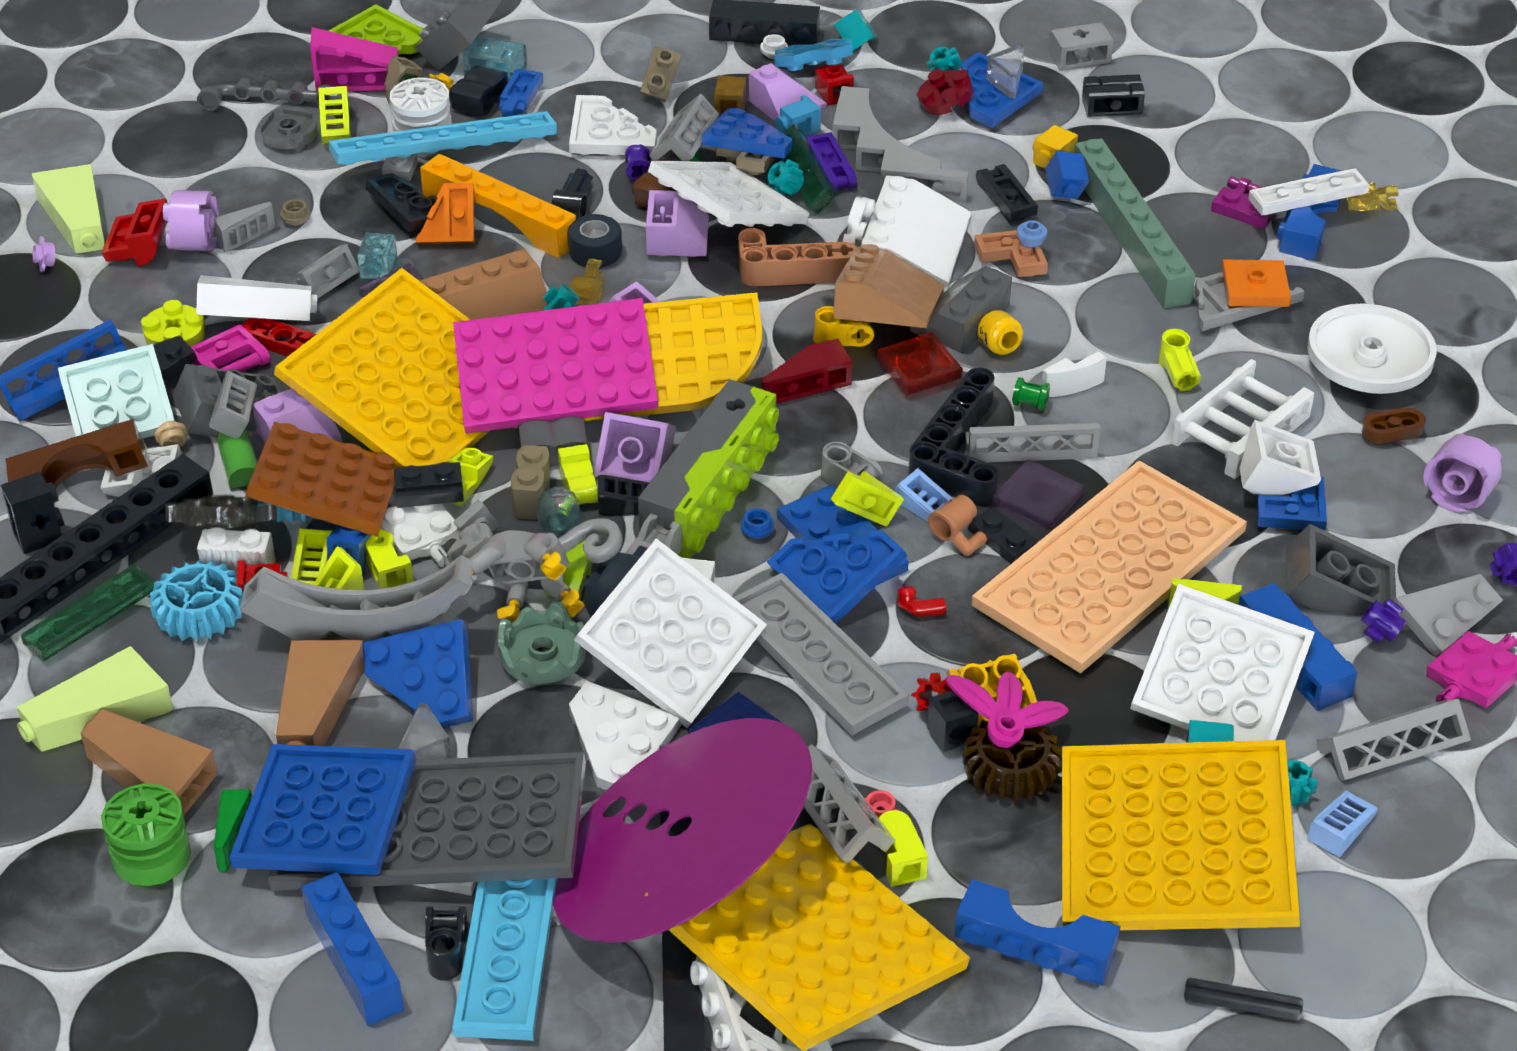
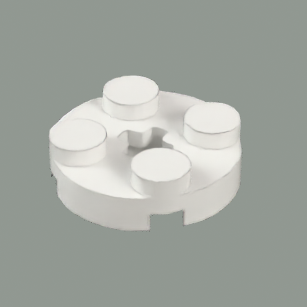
[843,196,875,247]

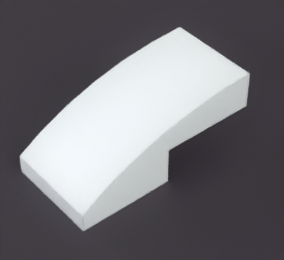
[1042,352,1107,397]

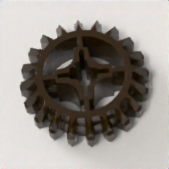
[962,720,1062,803]

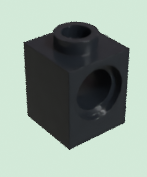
[927,691,978,752]

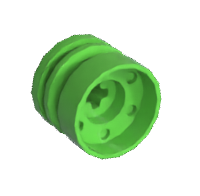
[101,783,191,886]

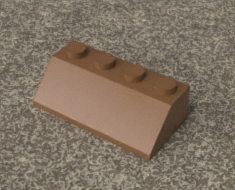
[419,249,547,320]

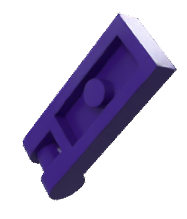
[804,132,857,193]

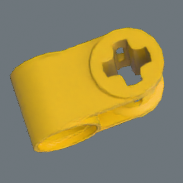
[813,306,874,347]

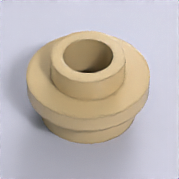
[154,421,188,447]

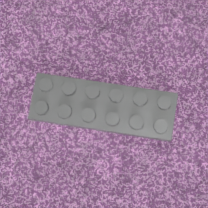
[733,573,909,735]

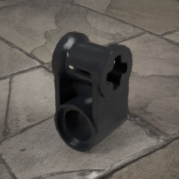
[425,906,467,980]

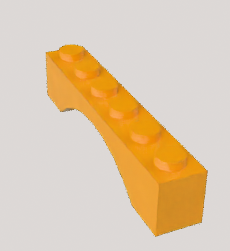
[420,154,576,258]

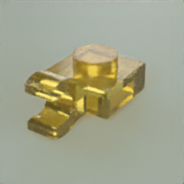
[1346,182,1399,211]
[569,258,604,306]

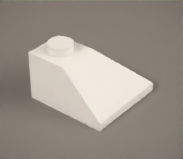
[1240,420,1321,496]

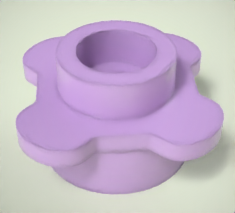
[32,236,55,272]

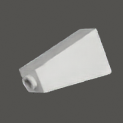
[196,275,317,321]

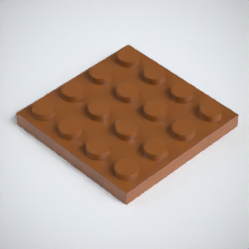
[245,421,400,537]

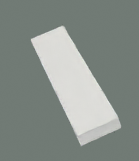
[1248,168,1369,216]

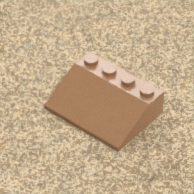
[833,244,945,328]

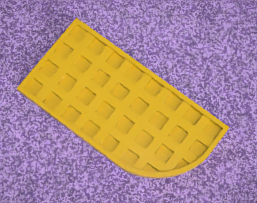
[514,293,763,428]

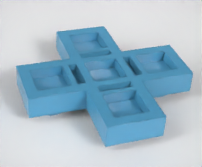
[774,38,853,71]

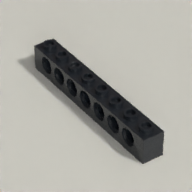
[0,454,214,644]

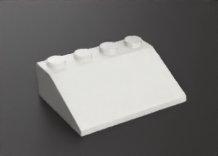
[861,176,971,287]

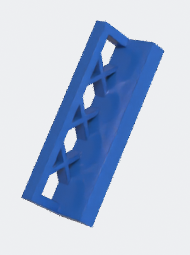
[0,319,128,421]

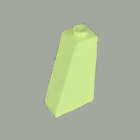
[32,164,105,254]
[17,646,173,752]

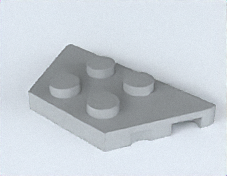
[1195,272,1305,331]

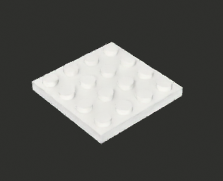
[648,161,810,227]
[574,538,767,728]
[1130,584,1315,741]

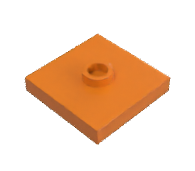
[1222,260,1291,307]

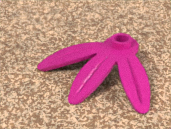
[946,672,1069,748]

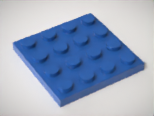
[229,744,417,875]

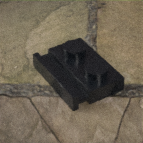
[394,462,464,508]

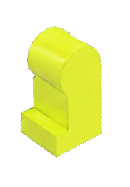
[558,444,598,507]
[364,530,414,589]
[879,810,929,887]

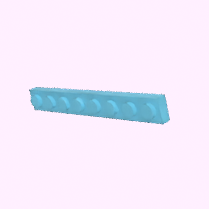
[329,111,557,165]

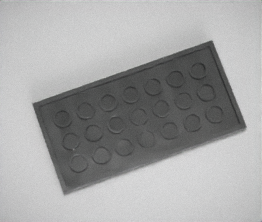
[268,752,586,891]

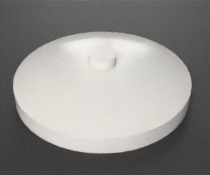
[1307,304,1437,394]

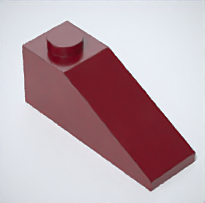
[761,338,852,404]

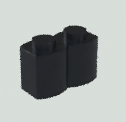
[449,65,508,116]

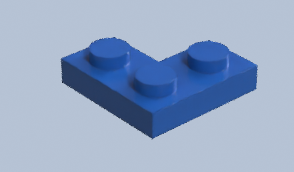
[1257,477,1327,531]

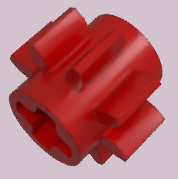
[911,673,952,712]

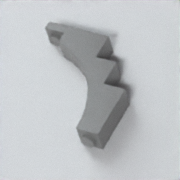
[832,86,969,202]

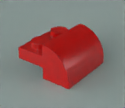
[101,198,168,267]

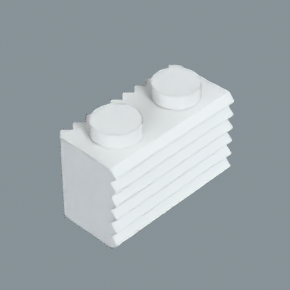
[197,527,276,575]

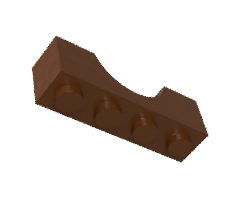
[5,419,148,489]

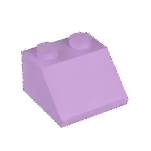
[252,388,343,443]
[594,412,676,482]

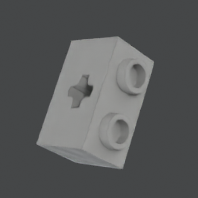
[1049,22,1114,71]

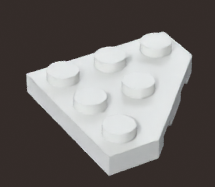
[569,95,657,156]
[569,681,681,790]

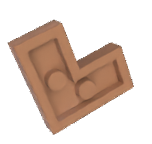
[974,230,1048,277]

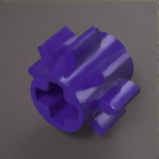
[1490,543,1517,585]
[1361,599,1405,642]

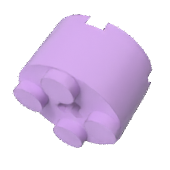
[163,190,219,251]
[1423,434,1502,512]

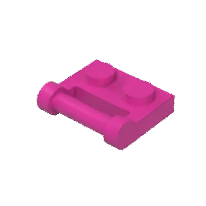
[191,324,271,372]

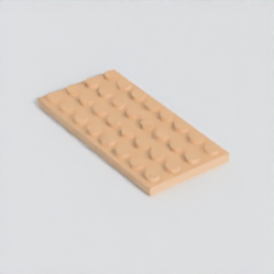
[971,461,1247,674]

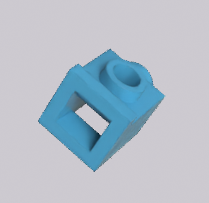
[775,95,821,142]

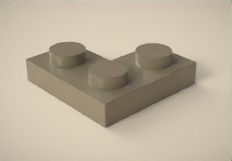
[716,147,777,175]

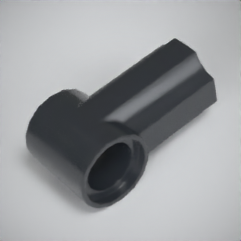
[551,168,594,219]

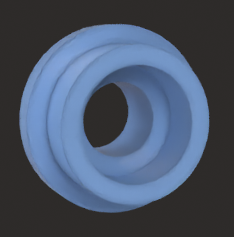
[1017,220,1047,247]

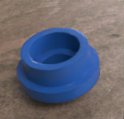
[741,508,774,539]

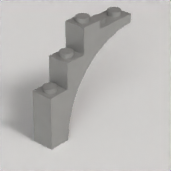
[240,555,473,648]

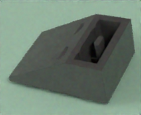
[173,364,281,437]

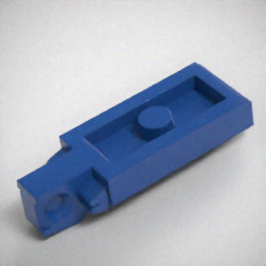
[499,69,544,117]

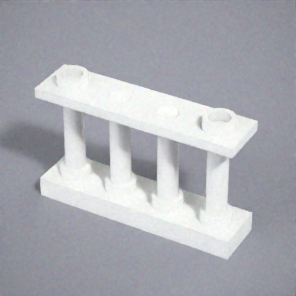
[1172,359,1314,479]

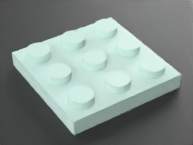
[58,344,175,438]

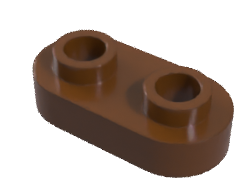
[1361,408,1426,444]

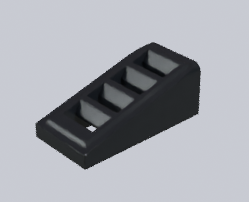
[598,475,650,514]

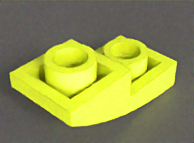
[449,448,493,506]

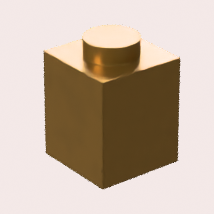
[714,75,746,118]

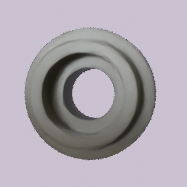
[280,199,311,226]

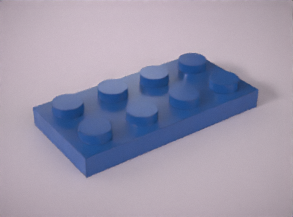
[777,484,909,585]

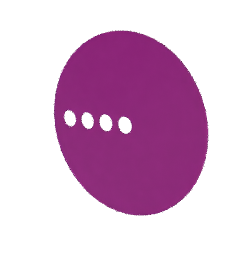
[553,718,812,943]

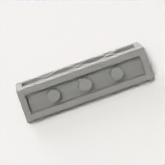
[649,94,719,161]
[965,423,1101,462]
[1316,698,1471,780]
[804,744,896,864]

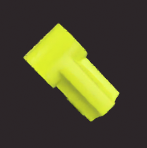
[1158,329,1201,392]

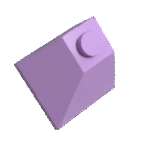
[749,64,826,121]

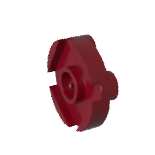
[917,69,974,115]

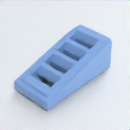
[895,468,952,522]
[1307,791,1378,857]

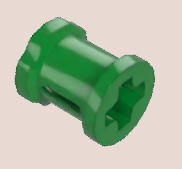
[1012,377,1050,412]

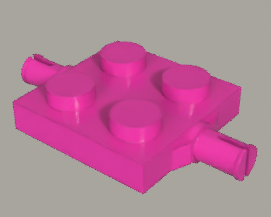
[1426,631,1517,708]

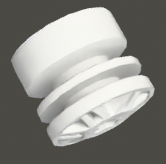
[390,78,452,132]

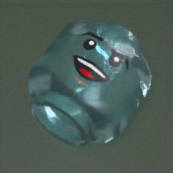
[537,487,581,536]

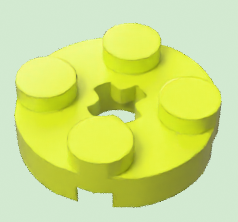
[141,300,205,347]

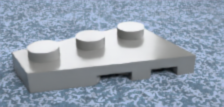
[1393,574,1503,657]

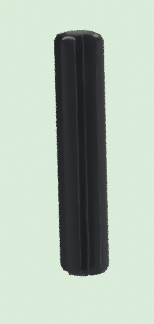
[1184,977,1303,1021]

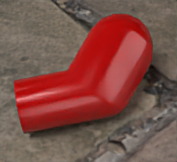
[896,586,946,617]

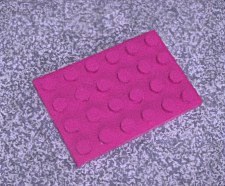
[453,298,659,434]

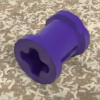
[625,144,650,181]

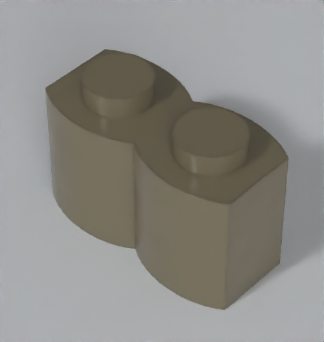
[511,445,551,520]

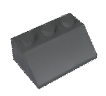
[910,266,1012,353]

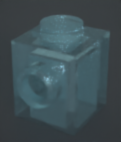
[357,232,398,280]

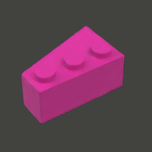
[310,27,400,91]

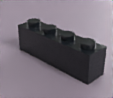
[709,0,820,45]

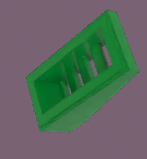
[213,789,252,872]

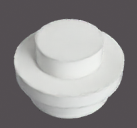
[760,34,788,59]

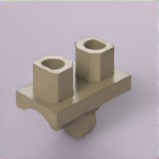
[640,46,681,102]

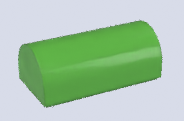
[217,429,257,489]

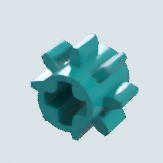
[926,46,963,72]
[768,159,804,196]
[543,284,580,310]
[1287,760,1318,806]

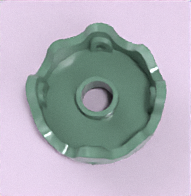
[498,601,587,684]

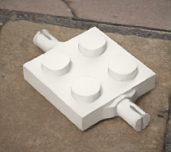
[380,490,457,568]

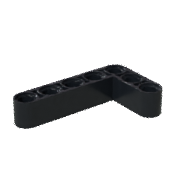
[908,367,999,507]

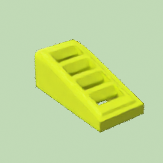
[318,86,351,144]
[291,528,333,585]

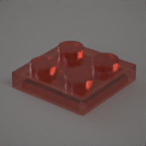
[877,332,963,396]

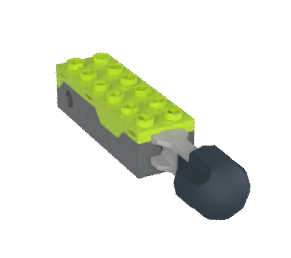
[583,379,779,618]

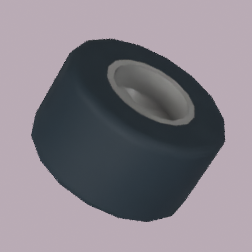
[568,214,622,268]

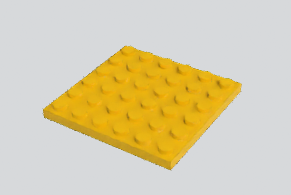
[274,268,489,468]
[1062,740,1300,930]
[644,824,970,1051]

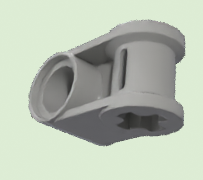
[821,442,884,488]

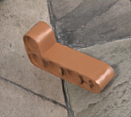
[738,228,857,287]

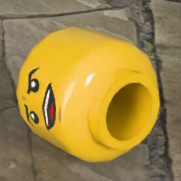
[977,310,1023,355]

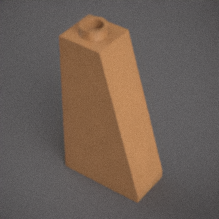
[276,640,365,746]
[81,709,218,815]

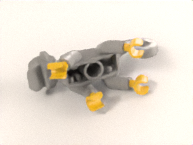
[447,519,623,623]

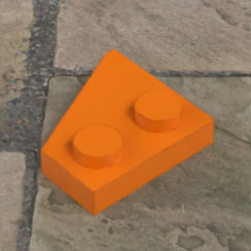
[416,183,475,245]

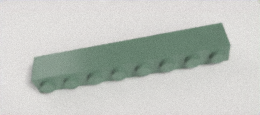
[1074,138,1196,309]

